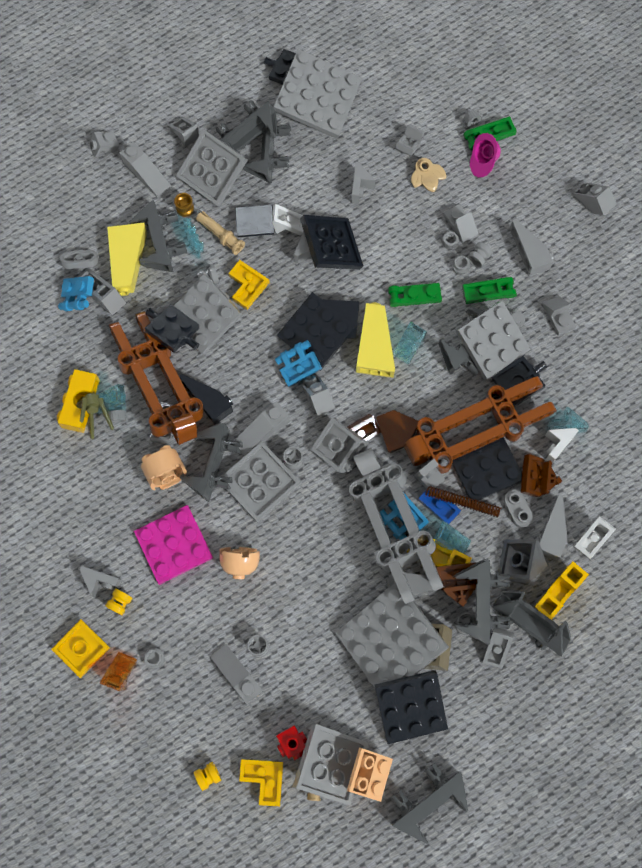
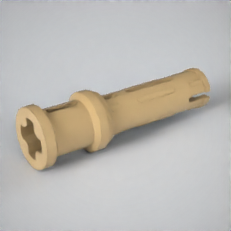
[196,211,245,255]

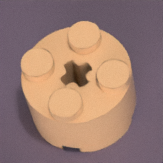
[141,445,187,490]

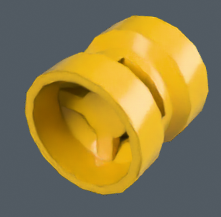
[105,588,133,616]
[193,761,222,791]

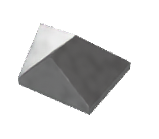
[498,540,547,585]

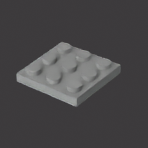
[176,129,248,206]
[174,274,243,354]
[456,300,531,380]
[222,441,302,523]
[293,723,369,806]

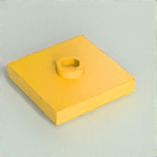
[51,619,110,678]

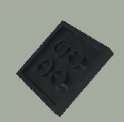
[300,215,364,270]
[276,292,356,371]
[452,437,522,503]
[374,670,448,744]

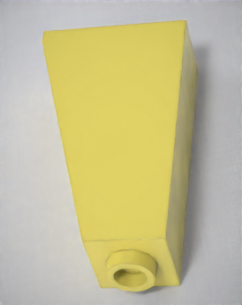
[107,223,147,296]
[356,302,395,378]

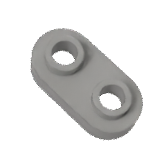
[60,250,99,269]
[504,490,533,528]

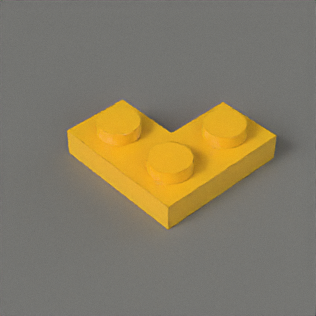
[228,260,270,310]
[239,759,283,807]

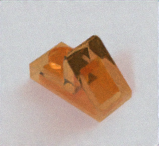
[100,652,137,691]

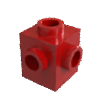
[276,725,307,761]

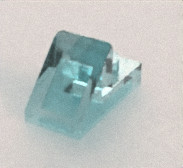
[393,322,427,364]
[97,384,126,414]
[546,407,589,433]
[434,521,471,554]

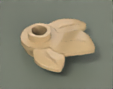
[411,158,446,192]

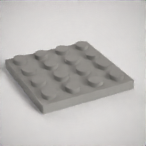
[273,49,362,138]
[335,582,449,688]

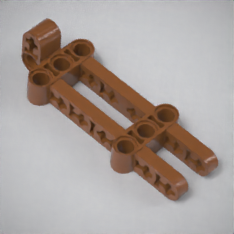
[109,311,203,445]
[404,376,557,474]

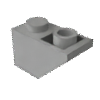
[572,183,617,216]
[300,375,335,416]

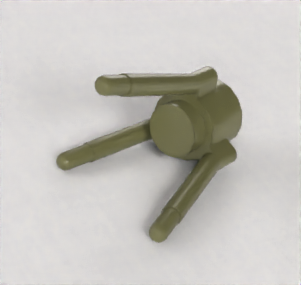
[80,393,114,440]

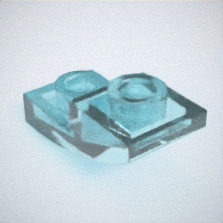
[183,218,204,259]

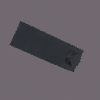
[179,374,233,425]

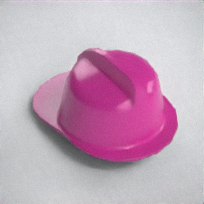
[470,133,501,178]

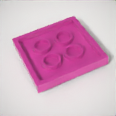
[134,505,213,585]

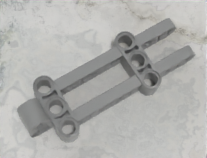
[349,448,444,604]

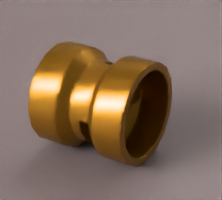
[174,193,194,217]

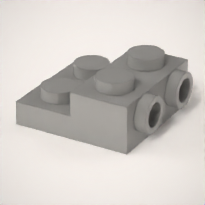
[310,418,367,473]

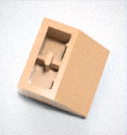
[347,748,393,802]

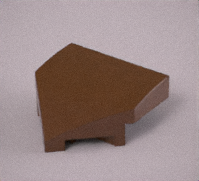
[376,410,419,453]
[521,454,562,497]
[435,562,477,607]

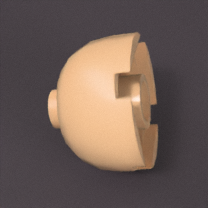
[219,547,260,579]

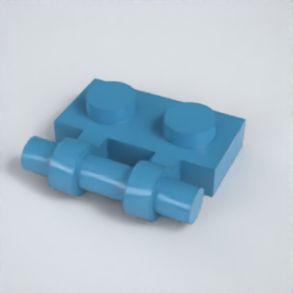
[58,276,94,311]
[275,340,322,387]
[380,492,429,540]

